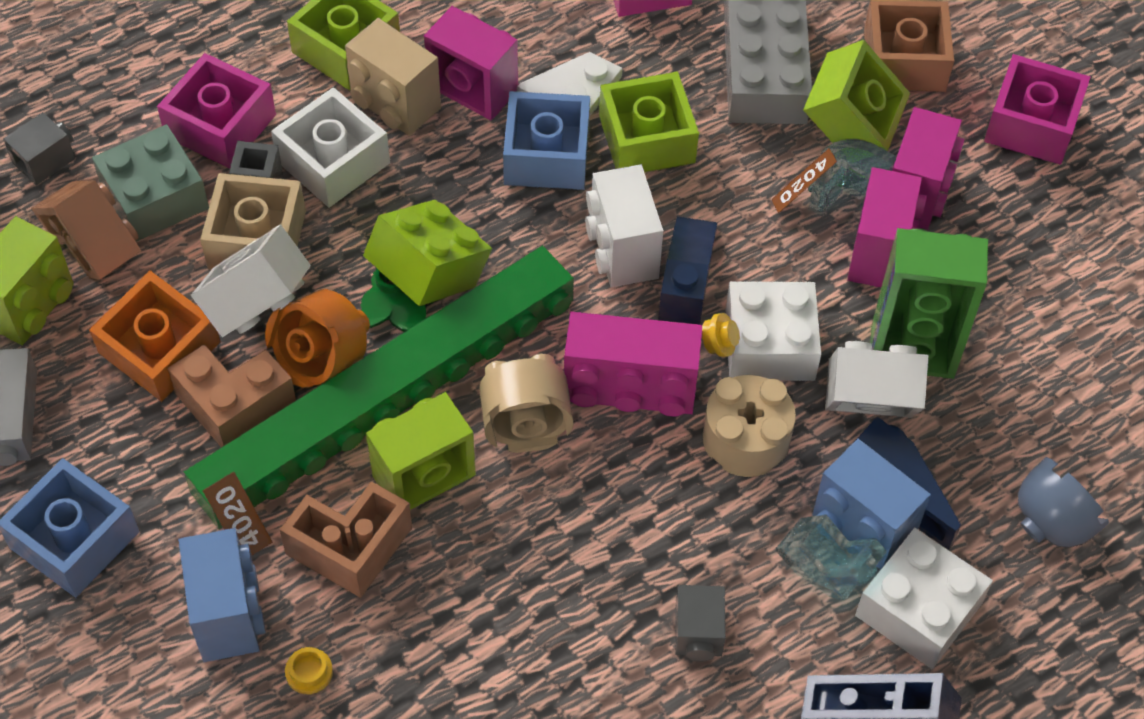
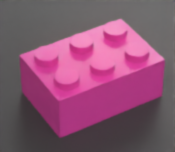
[564,311,703,417]

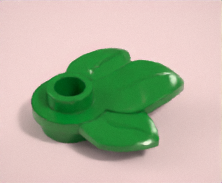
[361,269,438,332]

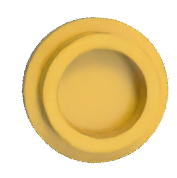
[702,313,740,357]
[285,647,333,694]

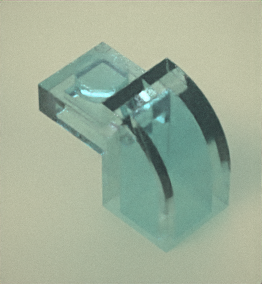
[808,139,897,216]
[775,515,887,600]

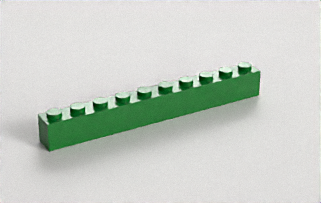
[184,245,574,530]

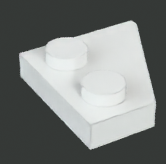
[517,52,623,117]

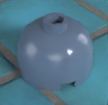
[1018,457,1109,548]

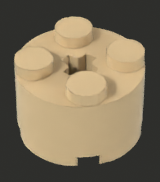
[479,354,573,453]
[703,375,796,477]

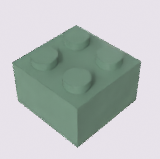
[92,124,209,242]

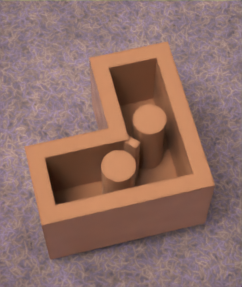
[31,180,142,279]
[168,345,296,448]
[279,481,412,598]

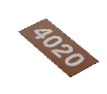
[772,148,837,213]
[202,472,273,556]

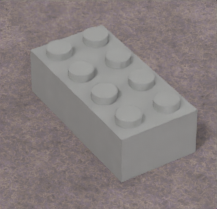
[724,0,812,124]

